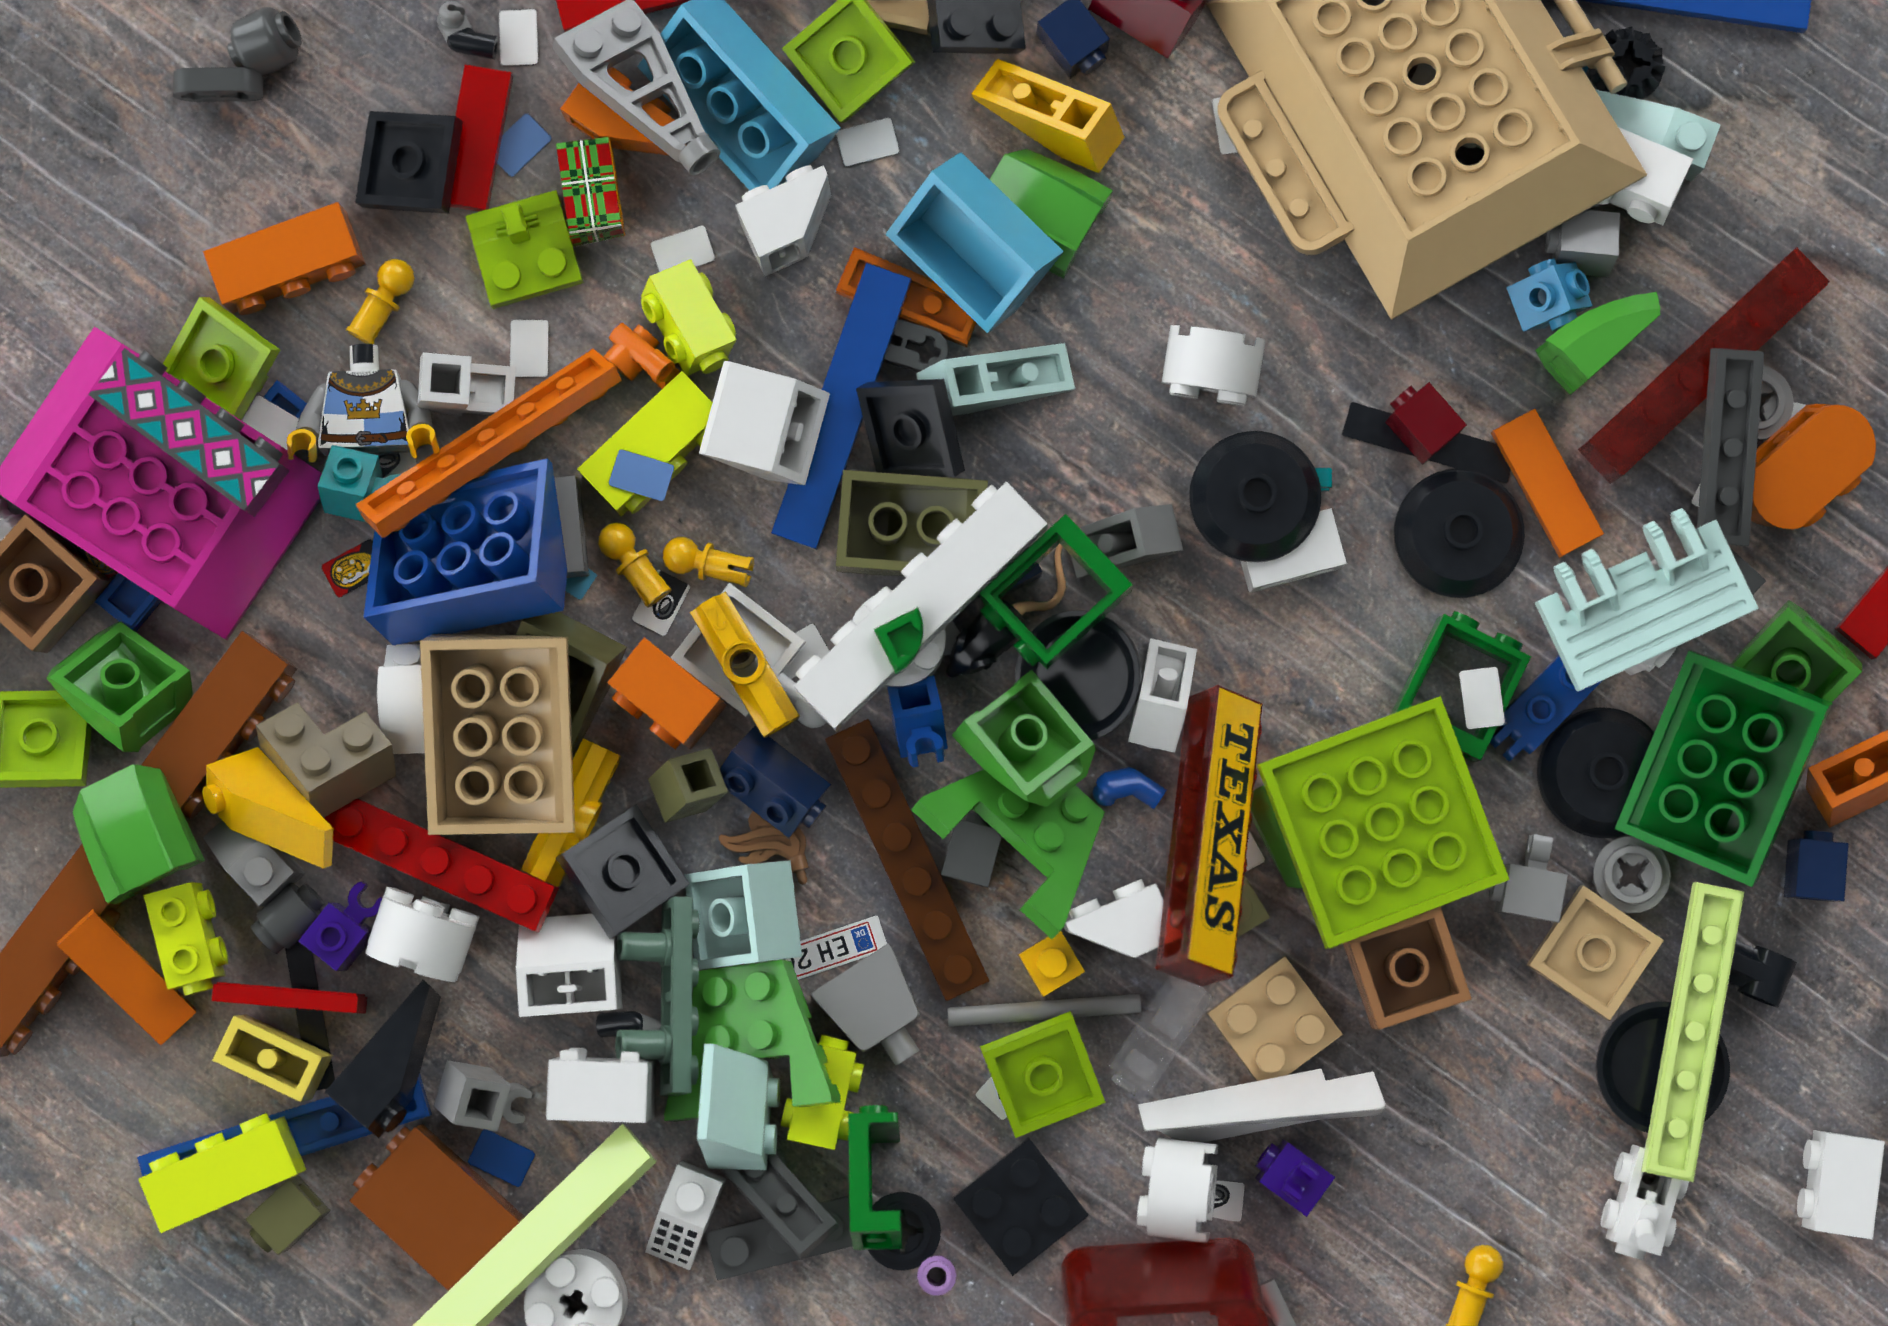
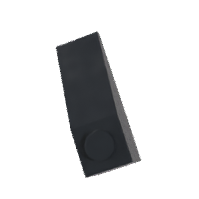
[325,980,441,1138]

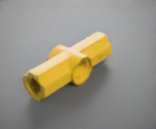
[690,591,800,738]
[521,738,622,887]

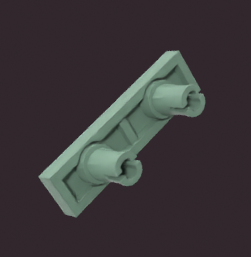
[615,896,699,1096]

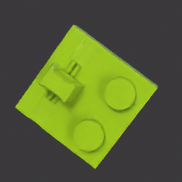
[781,0,916,123]
[465,190,584,309]
[163,297,281,420]
[0,690,92,788]
[980,1011,1106,1138]

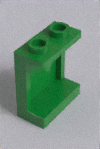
[848,1105,903,1250]

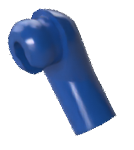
[1092,767,1167,809]

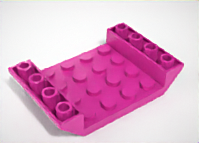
[0,326,322,640]

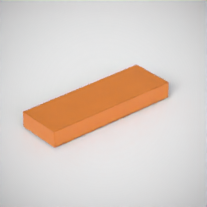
[836,247,977,347]
[1491,409,1604,558]
[57,909,197,1046]

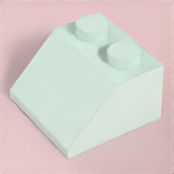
[684,860,802,970]
[697,1044,780,1170]

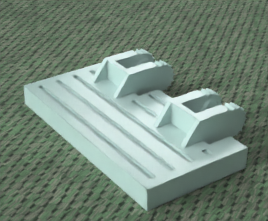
[1535,508,1759,692]

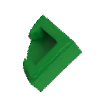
[874,607,923,675]

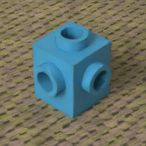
[1506,258,1593,332]

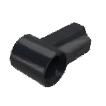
[1729,940,1797,1008]

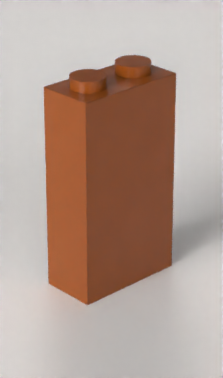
[349,1124,525,1291]

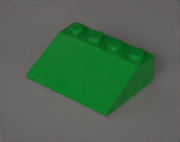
[1615,650,1833,887]

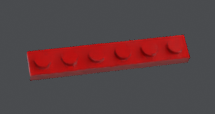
[324,798,559,932]

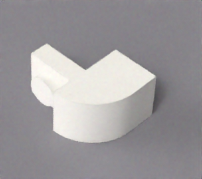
[418,352,516,416]
[377,644,425,754]

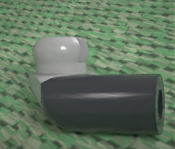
[437,1,498,60]
[596,1011,661,1038]

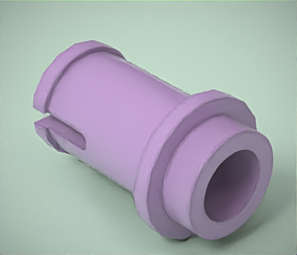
[917,1255,956,1296]

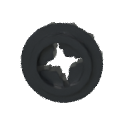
[1588,26,1666,100]
[868,1191,941,1271]

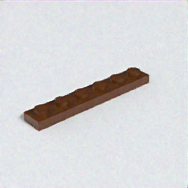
[825,719,990,1001]

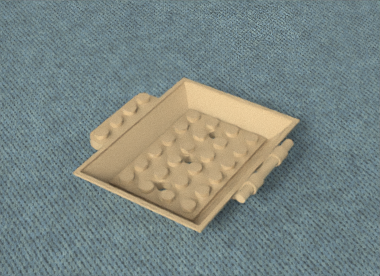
[1206,0,1647,320]

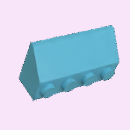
[637,0,841,191]

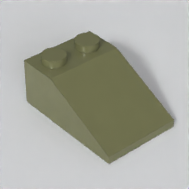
[836,470,988,576]
[516,612,627,759]

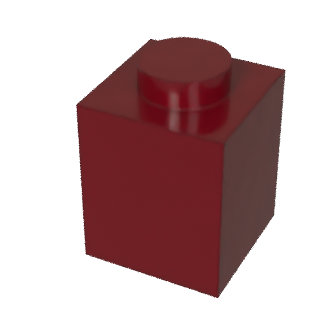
[1385,382,1467,465]

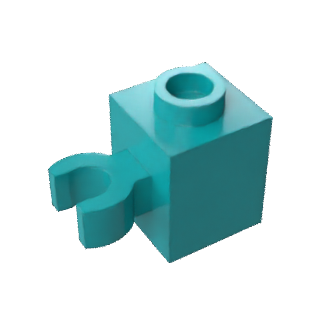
[318,445,400,523]

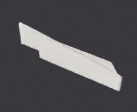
[1138,1068,1385,1143]

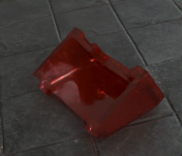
[1060,1238,1268,1326]

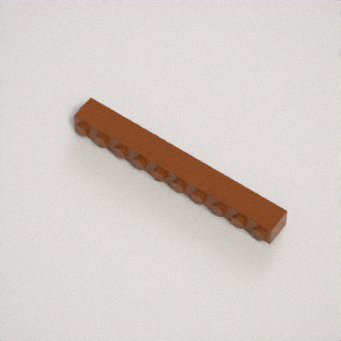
[0,631,298,1057]

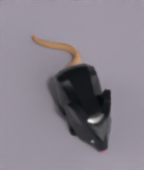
[946,544,1066,678]

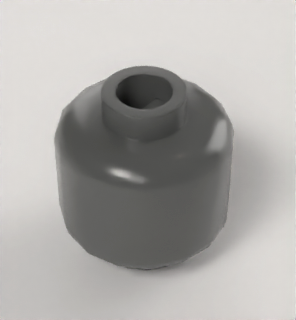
[227,7,302,77]

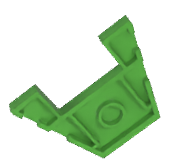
[911,769,1105,939]
[664,960,841,1122]

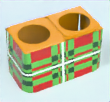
[556,137,626,247]

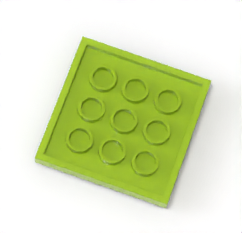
[1256,696,1510,949]

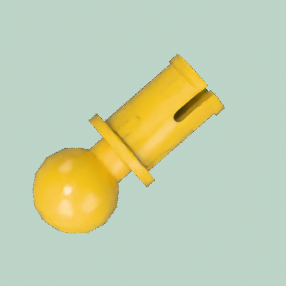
[346,259,415,344]
[598,522,672,608]
[662,537,754,588]
[1446,1244,1504,1326]

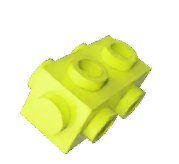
[641,259,736,376]
[143,882,228,996]
[781,1035,864,1150]

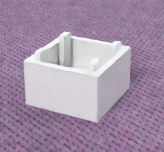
[546,1047,657,1123]

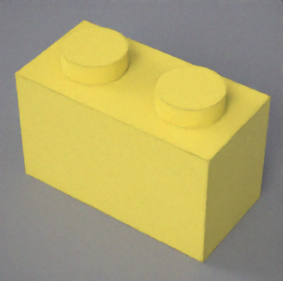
[212,1014,333,1102]

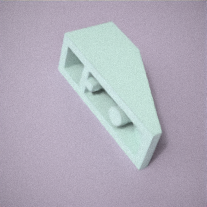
[1595,89,1721,181]
[916,343,1075,416]

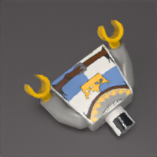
[287,344,440,463]

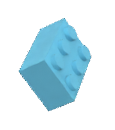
[885,152,1064,333]

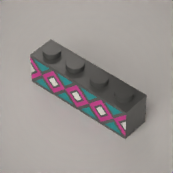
[89,348,290,517]

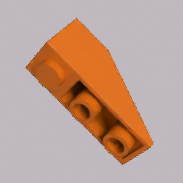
[560,67,709,156]

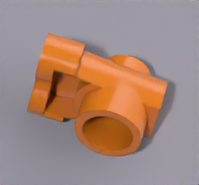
[603,322,681,389]

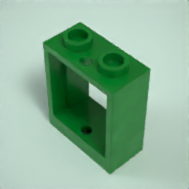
[980,514,1133,670]
[1391,611,1532,762]

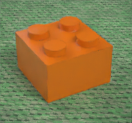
[607,637,727,750]

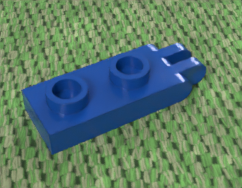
[1490,655,1603,762]

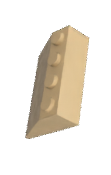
[420,633,575,835]

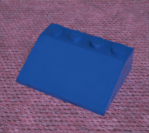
[364,458,567,646]

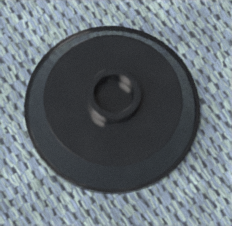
[1189,431,1321,562]
[1394,469,1525,598]
[1015,610,1142,741]
[1537,707,1654,838]
[1596,1001,1730,1133]

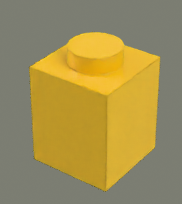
[1017,931,1085,997]

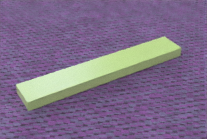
[1641,882,1744,1182]
[413,1124,657,1326]

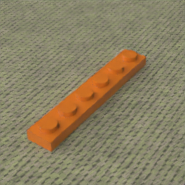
[355,349,622,538]

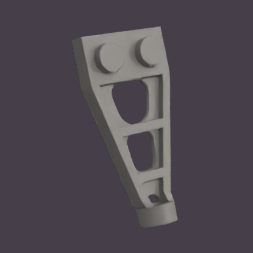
[552,0,721,175]

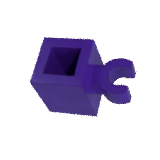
[299,881,383,971]
[1255,1139,1335,1217]

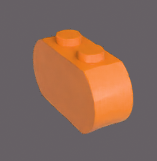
[1751,404,1876,529]

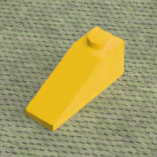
[971,58,1125,173]
[202,747,333,869]

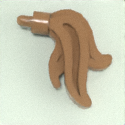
[719,811,809,885]

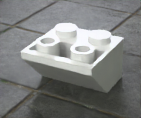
[735,165,831,277]
[699,361,830,485]
[1064,879,1180,958]
[516,914,623,1017]

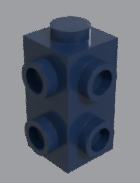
[719,726,831,838]

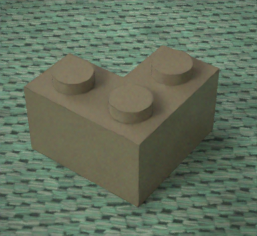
[256,702,396,818]

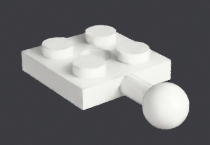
[670,582,827,728]

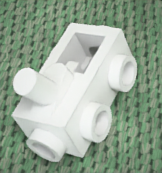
[1601,1140,1689,1260]

